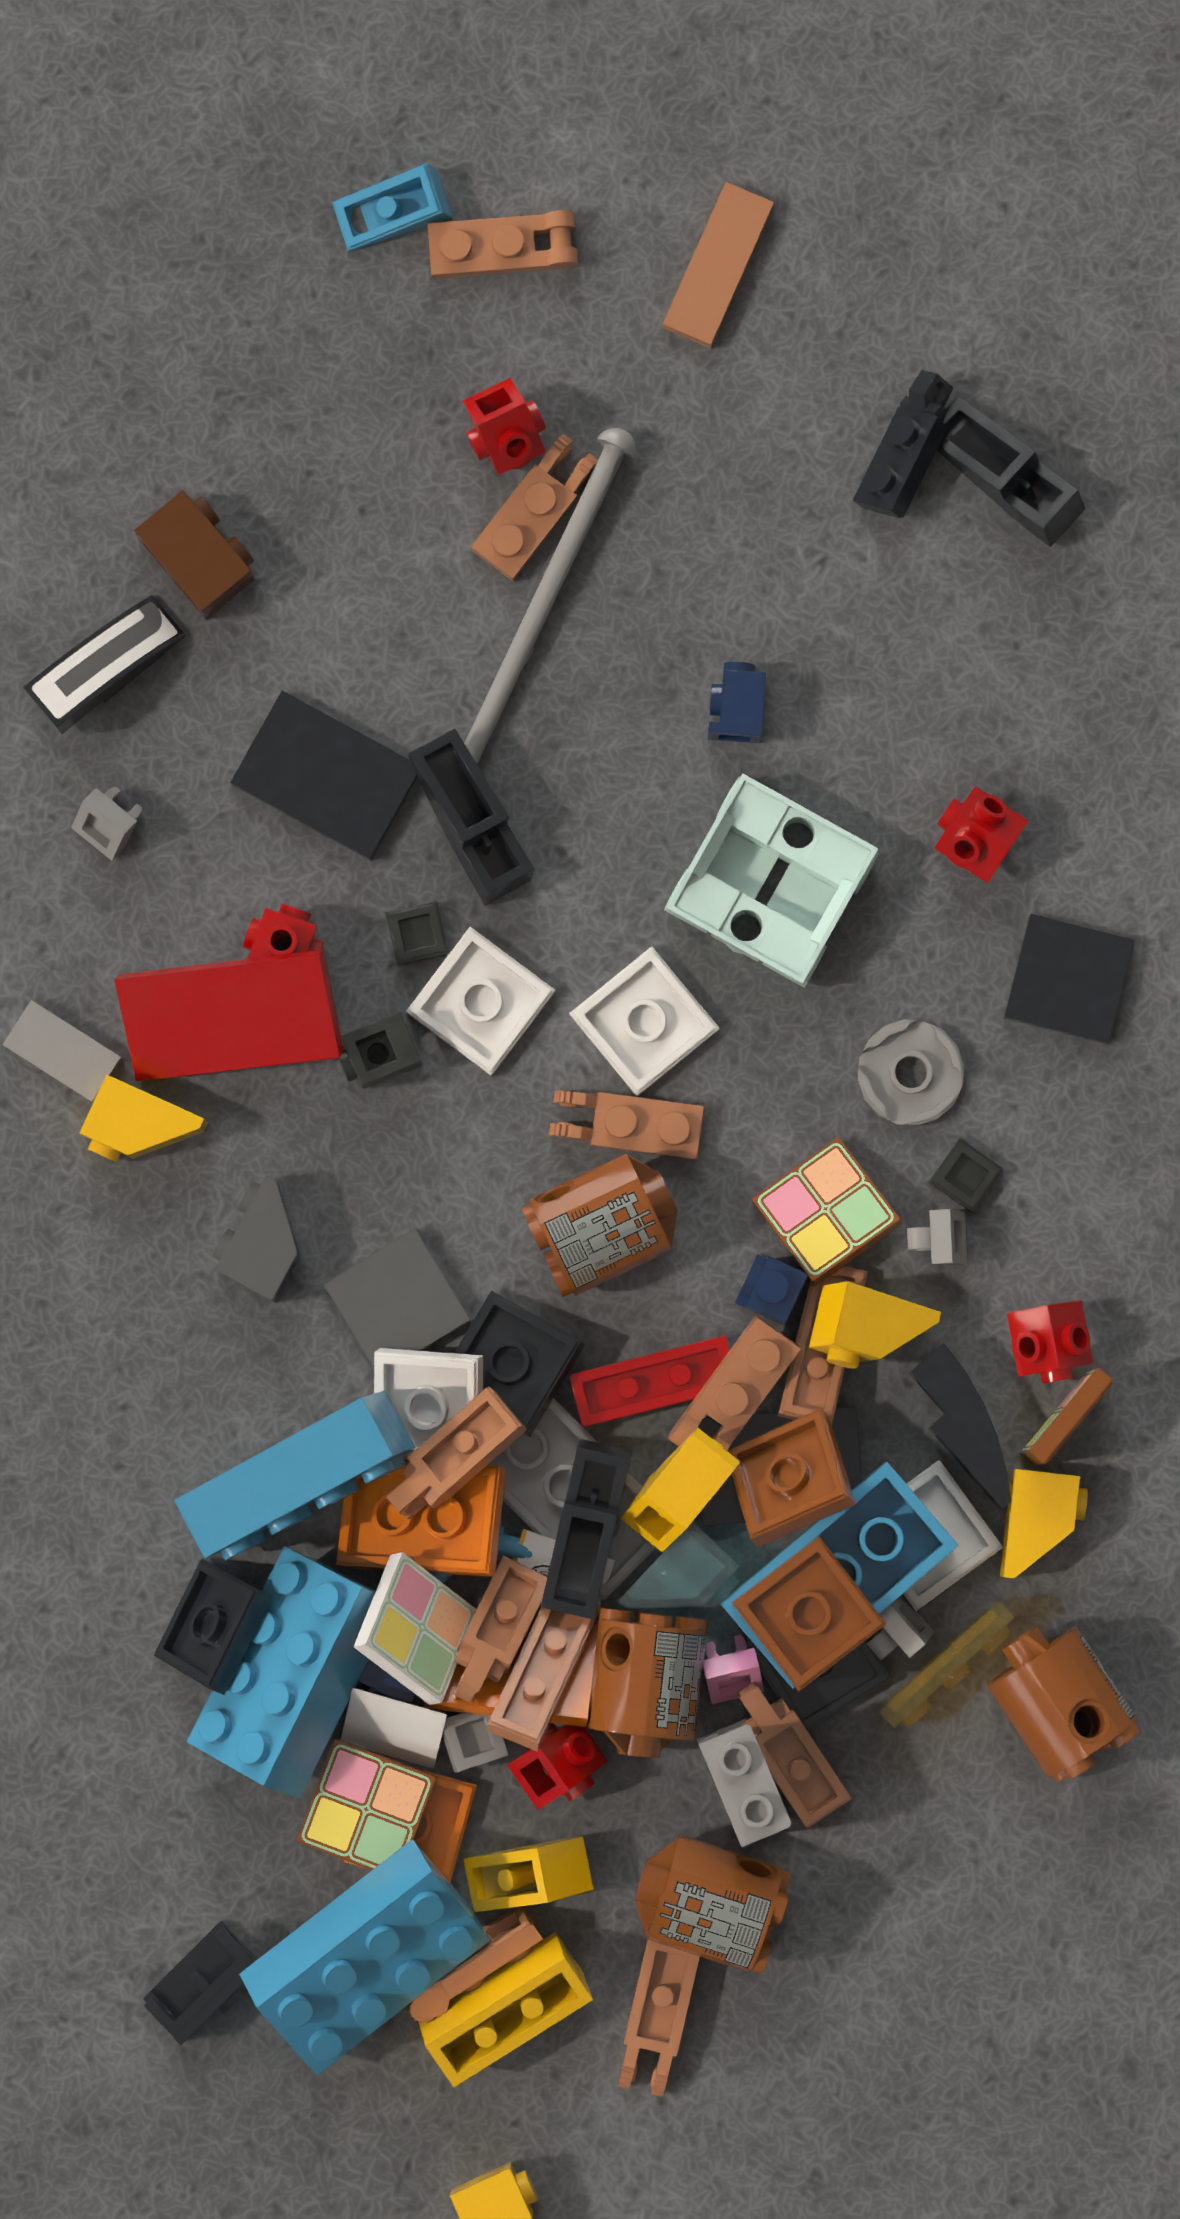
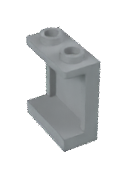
[697,1718,791,1847]

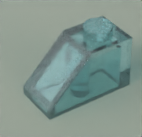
[618,1521,740,1608]

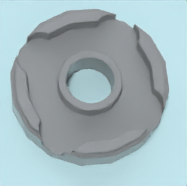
[857,1019,964,1126]

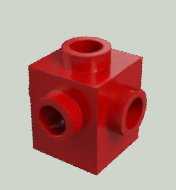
[462,378,546,475]
[934,786,1029,883]
[243,904,325,959]
[1007,1300,1093,1384]
[507,1723,608,1810]

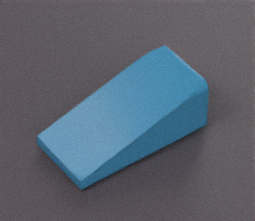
[332,163,453,252]

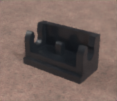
[143,1921,258,2045]

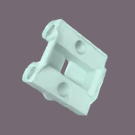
[664,773,879,988]

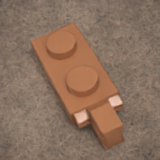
[386,1387,527,1519]
[453,1555,547,1704]
[736,1681,852,1829]

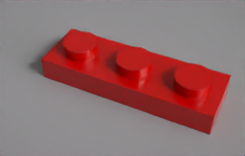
[569,1335,730,1427]

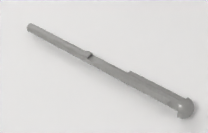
[464,428,636,765]

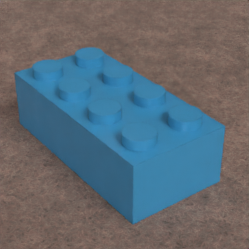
[174,1391,416,1561]
[720,1462,959,1689]
[187,1546,376,1799]
[239,1839,490,2075]

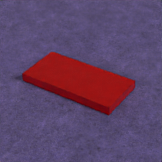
[114,950,344,1081]

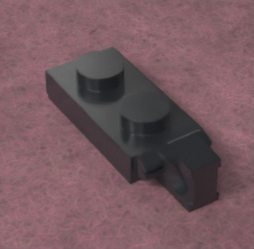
[853,370,953,519]

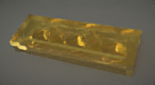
[877,1601,1014,1728]

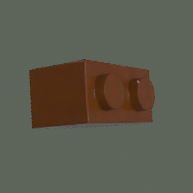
[134,490,255,620]

